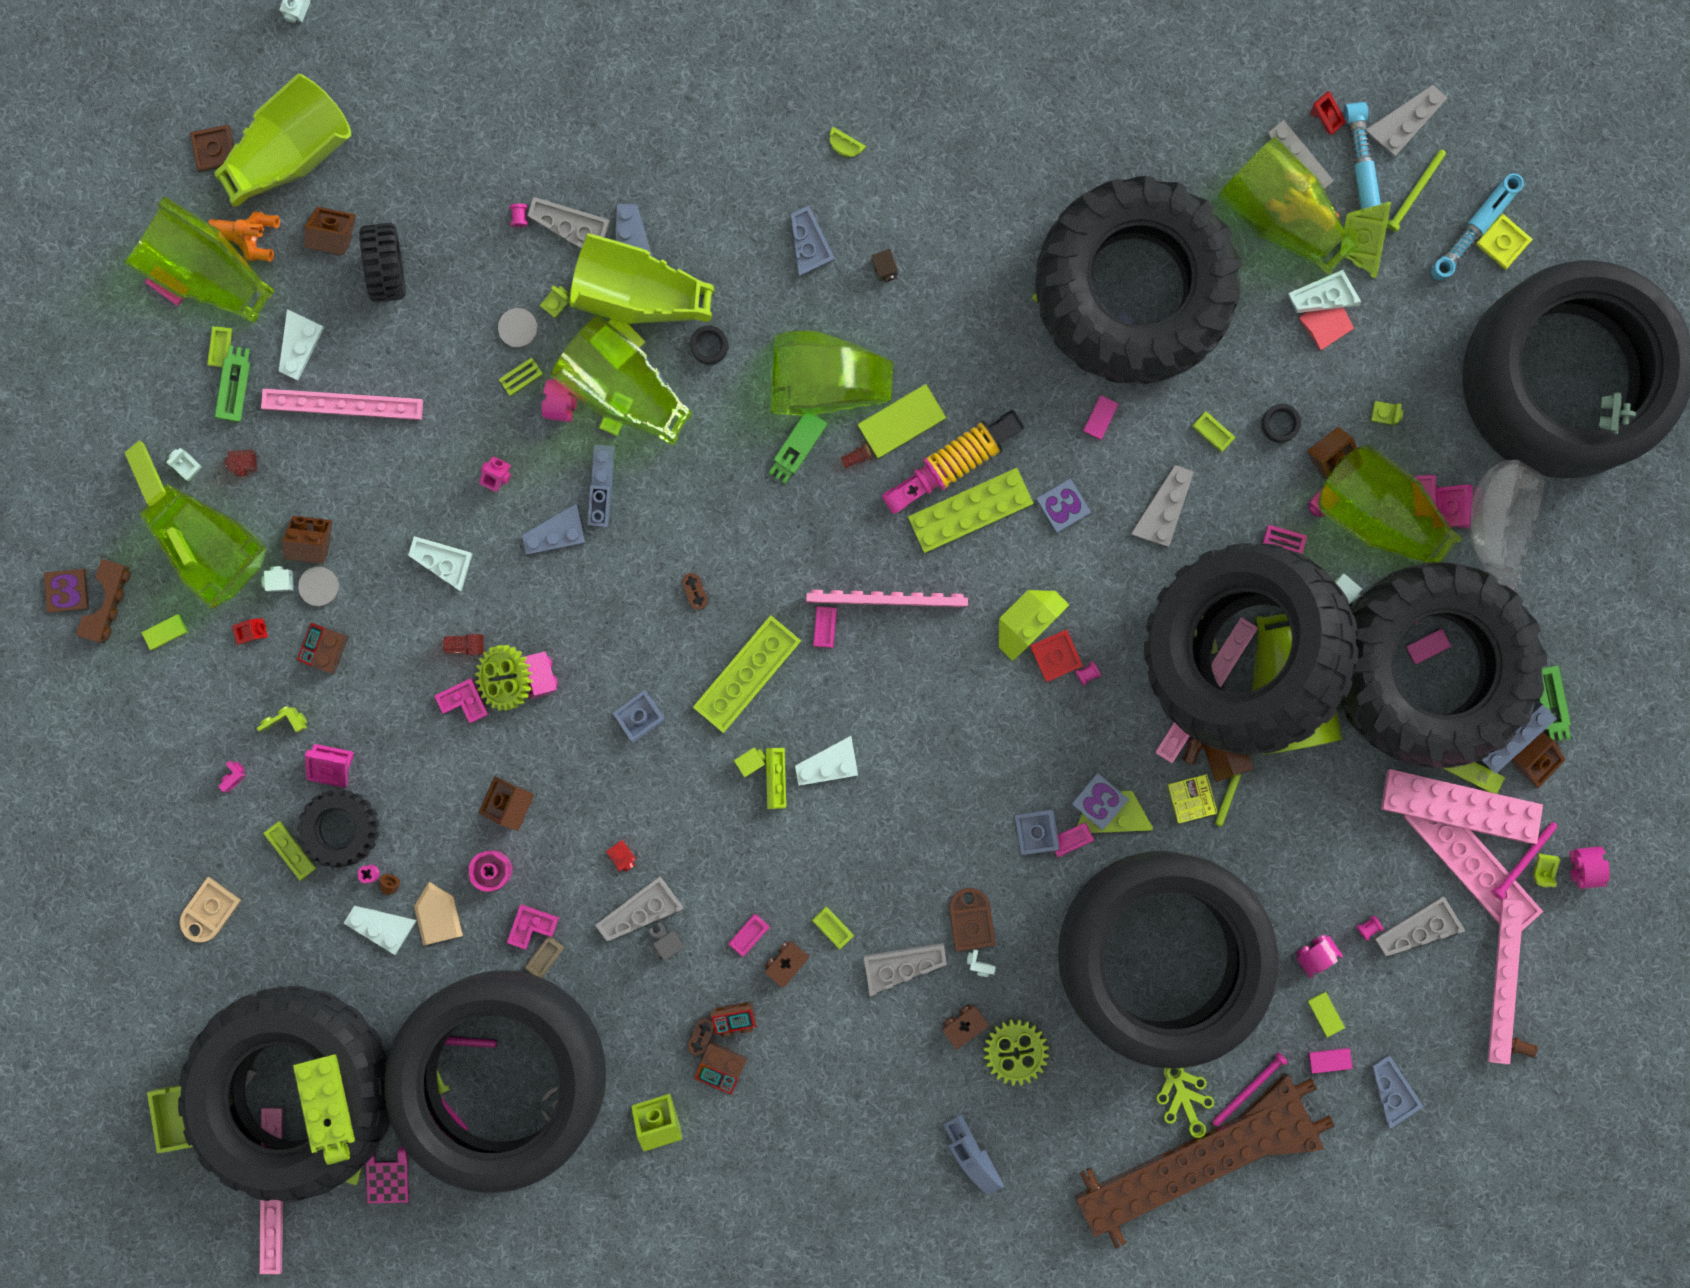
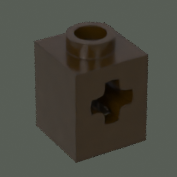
[871,249,898,282]

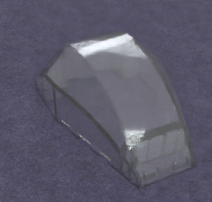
[1469,460,1546,591]

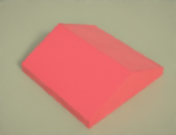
[1299,308,1354,351]

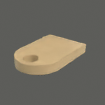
[180,877,242,942]

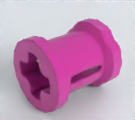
[509,204,528,227]
[1075,661,1101,686]
[358,865,379,883]
[1356,915,1384,941]

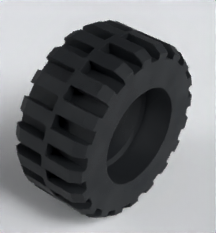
[359,223,406,303]
[297,790,379,868]

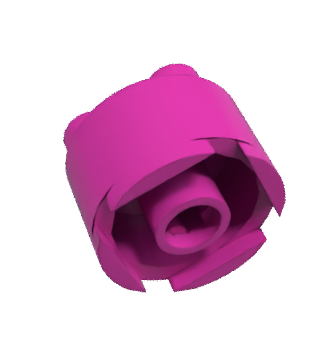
[542,379,577,423]
[1569,846,1610,889]
[469,850,513,892]
[1295,934,1343,979]

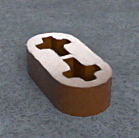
[682,573,708,610]
[688,1017,714,1055]

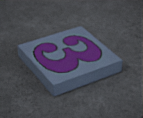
[1036,478,1091,533]
[1071,773,1129,830]

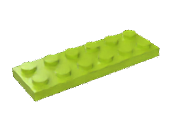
[908,468,1034,553]
[693,615,801,733]

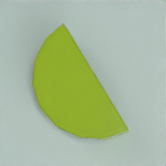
[830,126,866,157]

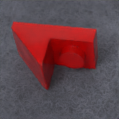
[1310,91,1346,135]

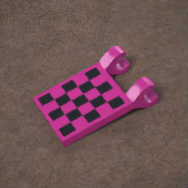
[366,1146,409,1203]

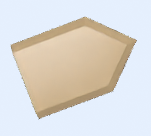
[414,882,463,945]

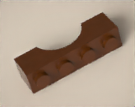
[76,559,131,643]

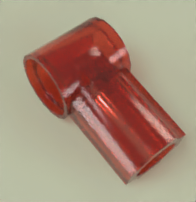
[443,634,484,655]

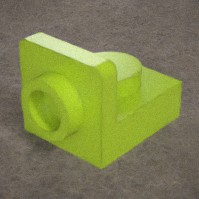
[539,285,570,319]
[1370,401,1403,426]

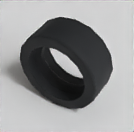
[690,325,728,365]
[1261,404,1301,443]

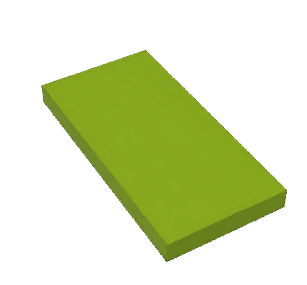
[857,384,946,459]

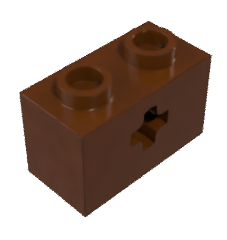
[765,940,810,988]
[942,1004,989,1050]

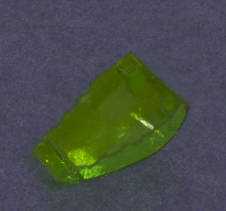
[770,331,893,416]
[139,484,267,609]

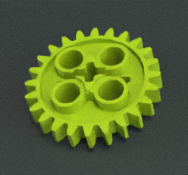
[475,645,533,711]
[983,1019,1049,1086]

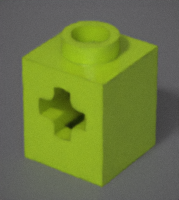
[734,747,766,777]

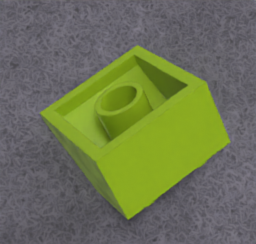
[632,1094,683,1151]

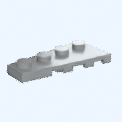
[1365,85,1447,158]
[1267,120,1334,196]
[1130,465,1194,547]
[864,943,947,996]

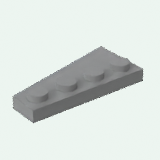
[527,197,610,249]
[595,876,684,941]
[1374,896,1465,956]

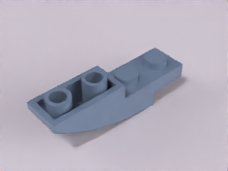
[588,444,615,527]
[943,1115,1004,1195]

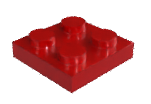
[1030,629,1083,682]

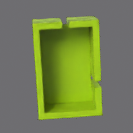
[147,1085,193,1153]

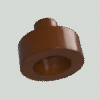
[378,874,400,895]

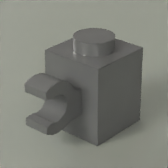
[649,922,686,961]

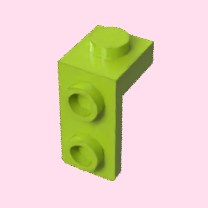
[257,706,307,733]

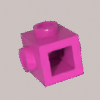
[479,456,511,492]

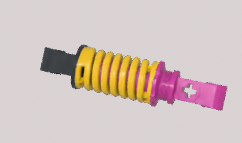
[882,410,1024,514]

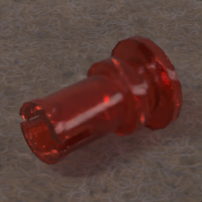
[840,442,872,469]

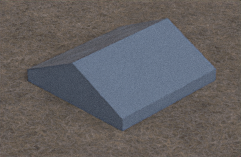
[612,690,666,743]
[1015,810,1060,855]

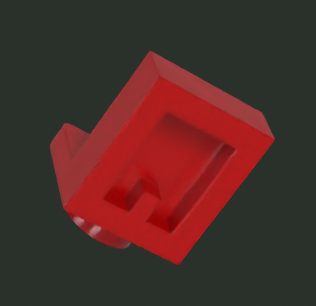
[232,618,268,645]
[606,840,636,872]

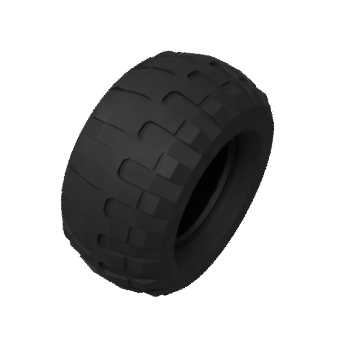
[1144,543,1358,755]
[178,986,390,1202]

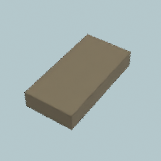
[524,936,565,978]

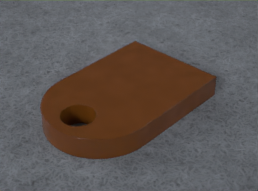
[950,888,996,951]

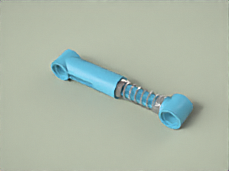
[1344,102,1381,209]
[1431,173,1524,281]

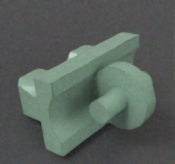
[1599,393,1636,434]

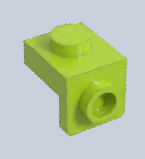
[1533,854,1560,888]

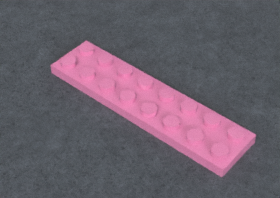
[1381,769,1543,844]
[1403,815,1543,930]

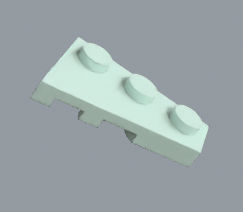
[1288,270,1361,313]
[279,309,324,380]
[408,536,473,592]
[795,736,858,785]
[344,906,417,955]

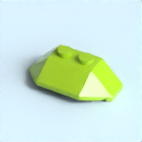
[998,590,1069,661]

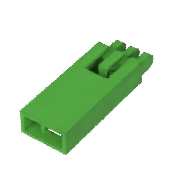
[214,345,250,422]
[768,410,828,485]
[1536,666,1571,741]

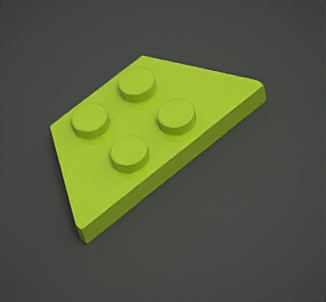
[1340,202,1391,278]
[1077,791,1153,833]

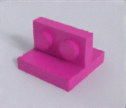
[1434,484,1473,529]
[305,744,354,788]

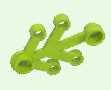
[1156,1068,1214,1138]

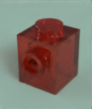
[225,449,257,476]

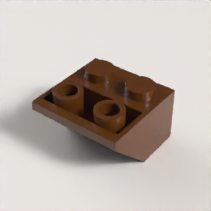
[282,516,332,564]

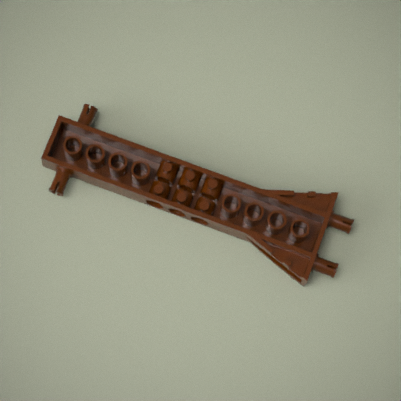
[1075,1072,1335,1248]

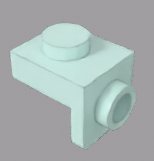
[166,448,202,481]
[966,949,996,977]

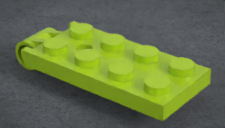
[293,1054,355,1165]

